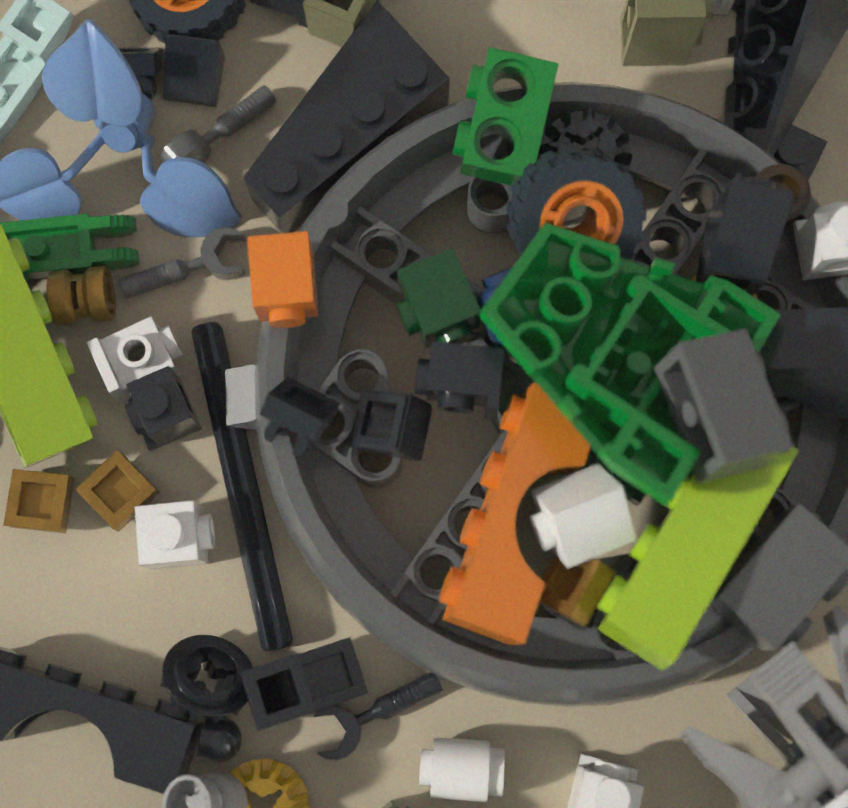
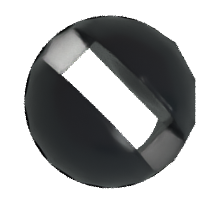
[196,716,242,763]

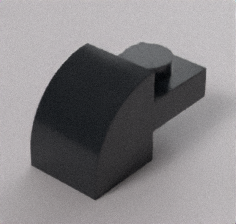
[239,637,368,732]

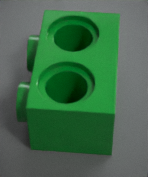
[452,47,559,186]

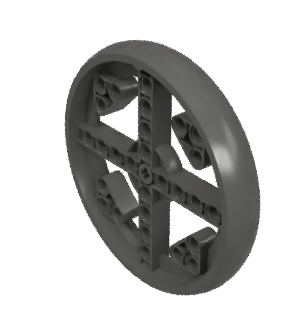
[255,82,848,707]

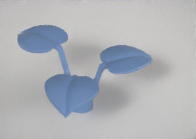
[0,19,242,237]

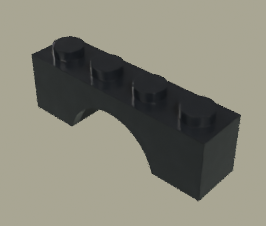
[0,647,204,794]

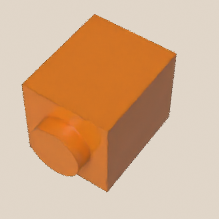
[247,231,319,328]

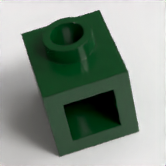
[396,248,481,349]

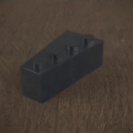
[243,0,450,233]

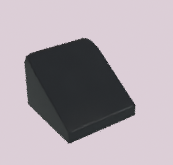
[163,34,225,107]
[349,389,432,461]

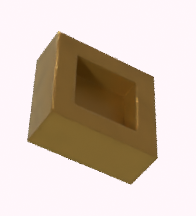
[75,450,160,532]
[3,469,75,534]
[539,554,616,627]

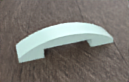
[0,0,74,143]

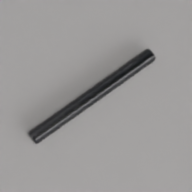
[191,322,293,652]

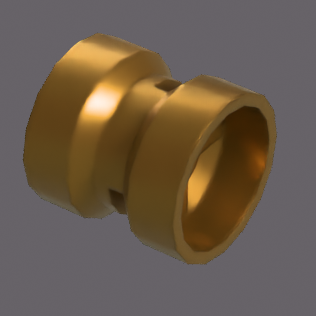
[46,265,116,327]

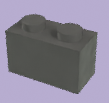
[654,329,793,484]
[709,503,848,651]

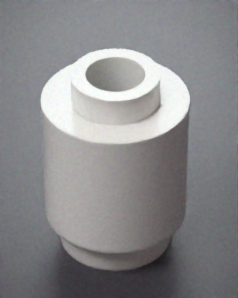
[419,737,505,802]

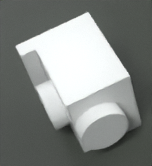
[793,202,848,280]
[86,316,183,403]
[567,753,644,808]

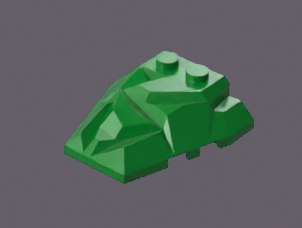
[479,223,781,506]

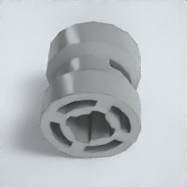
[162,773,248,808]

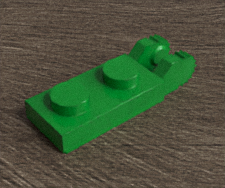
[0,213,139,280]

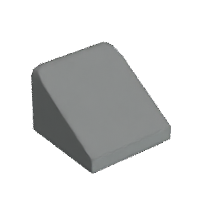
[225,364,257,431]

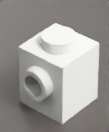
[530,464,636,568]
[135,500,215,570]

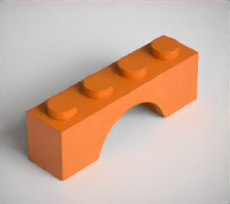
[439,382,591,645]

